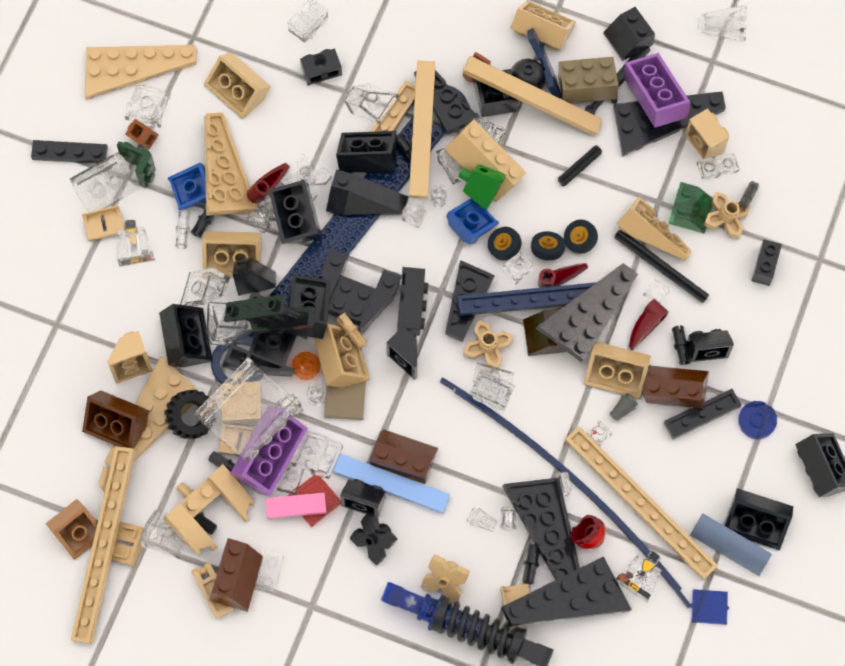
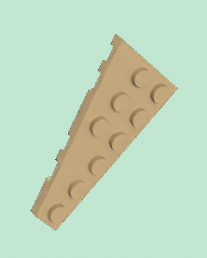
[85,45,197,100]
[204,113,258,216]
[104,356,199,468]

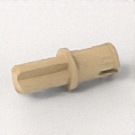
[336,313,367,349]

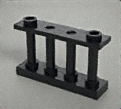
[224,295,315,334]

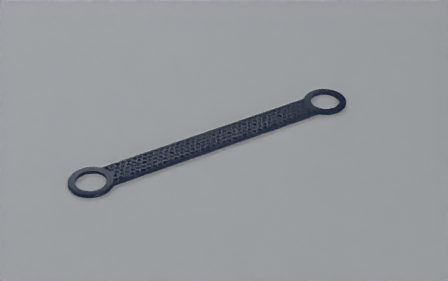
[211,85,468,384]

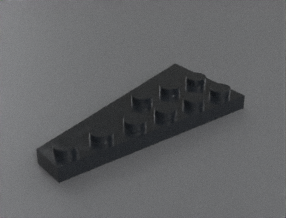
[613,91,726,157]

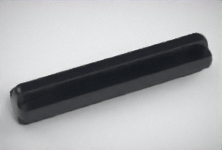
[558,145,602,186]

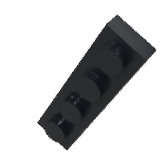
[31,140,108,164]
[664,389,742,440]

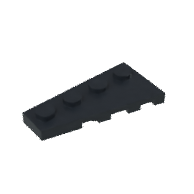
[414,70,480,135]
[445,260,495,342]

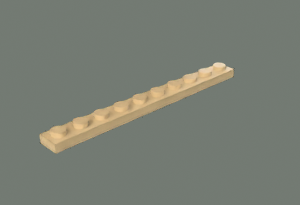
[565,426,718,581]
[71,446,136,644]

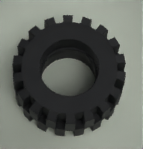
[164,390,217,439]

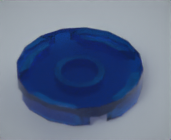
[738,401,777,439]

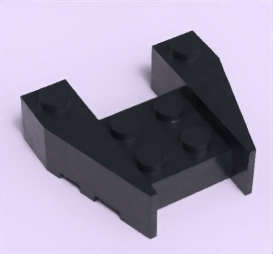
[322,249,401,335]
[222,292,308,377]

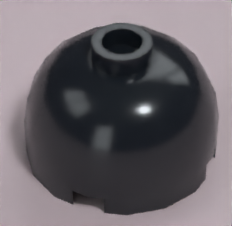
[511,58,546,90]

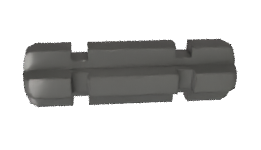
[739,181,759,209]

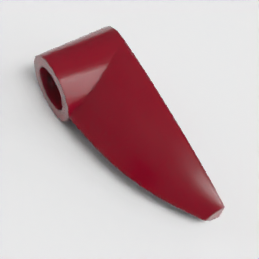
[247,163,290,203]
[538,263,588,288]
[629,299,669,351]

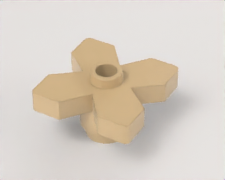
[704,192,750,239]
[463,320,513,370]
[421,554,470,603]

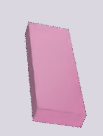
[265,493,326,519]

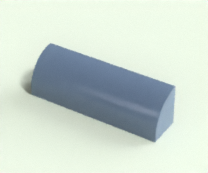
[690,513,772,576]

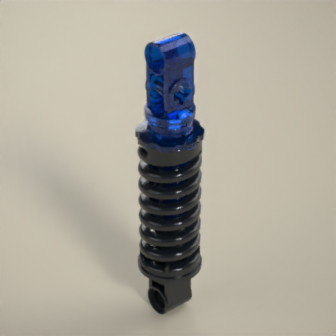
[380,582,554,666]

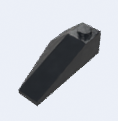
[326,169,409,216]

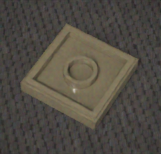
[324,382,366,420]

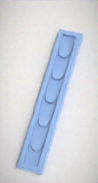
[333,454,450,514]

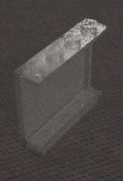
[194,357,302,463]

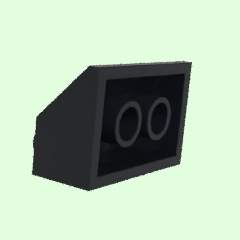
[336,131,397,173]
[268,180,322,244]
[159,304,213,367]
[795,433,845,497]
[725,488,794,550]

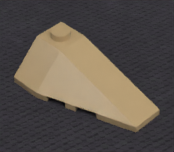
[617,196,692,260]

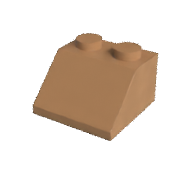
[46,499,97,560]

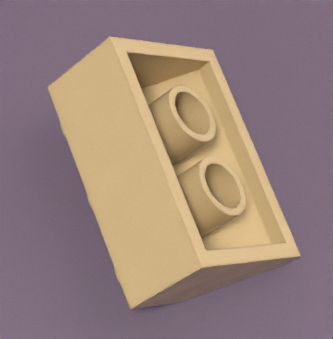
[511,0,576,50]
[204,52,271,118]
[202,231,261,276]
[314,324,370,388]
[107,331,152,384]
[584,341,651,399]

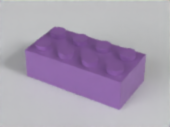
[624,53,690,127]
[230,407,308,496]

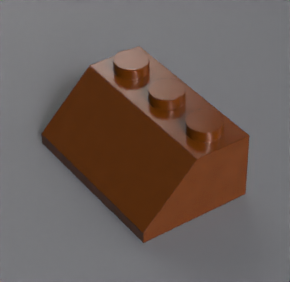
[643,366,709,409]
[82,390,149,449]
[370,429,438,484]
[209,538,263,612]

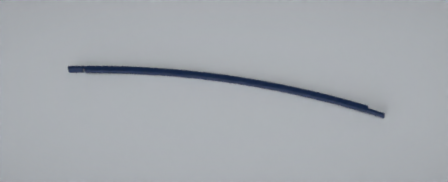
[440,377,691,608]

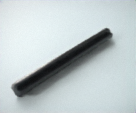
[614,230,709,303]

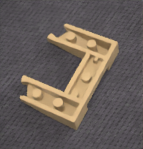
[163,464,254,555]

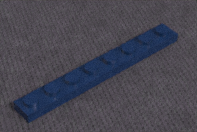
[457,282,597,316]

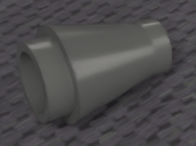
[609,393,638,422]

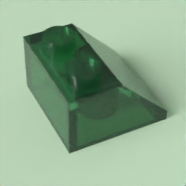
[668,182,713,234]

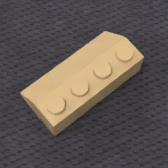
[444,120,526,202]

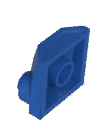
[168,162,206,211]
[446,198,499,244]

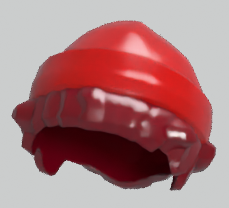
[571,515,605,549]

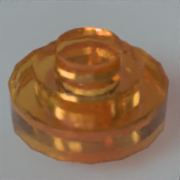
[292,351,320,380]

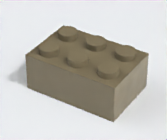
[558,57,619,103]

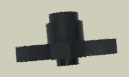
[350,512,398,565]

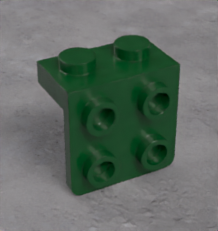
[117,141,156,188]

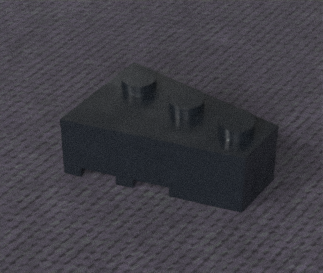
[397,267,429,336]

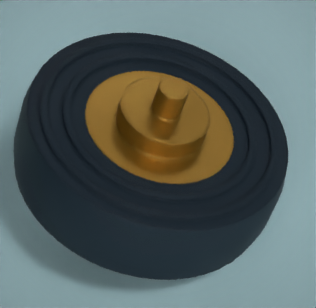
[564,219,598,254]
[488,227,522,261]
[531,231,565,261]

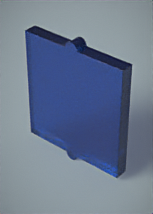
[691,589,729,625]

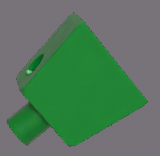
[458,164,506,210]

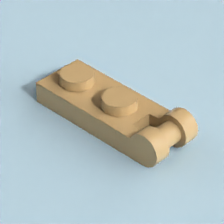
[191,562,234,619]

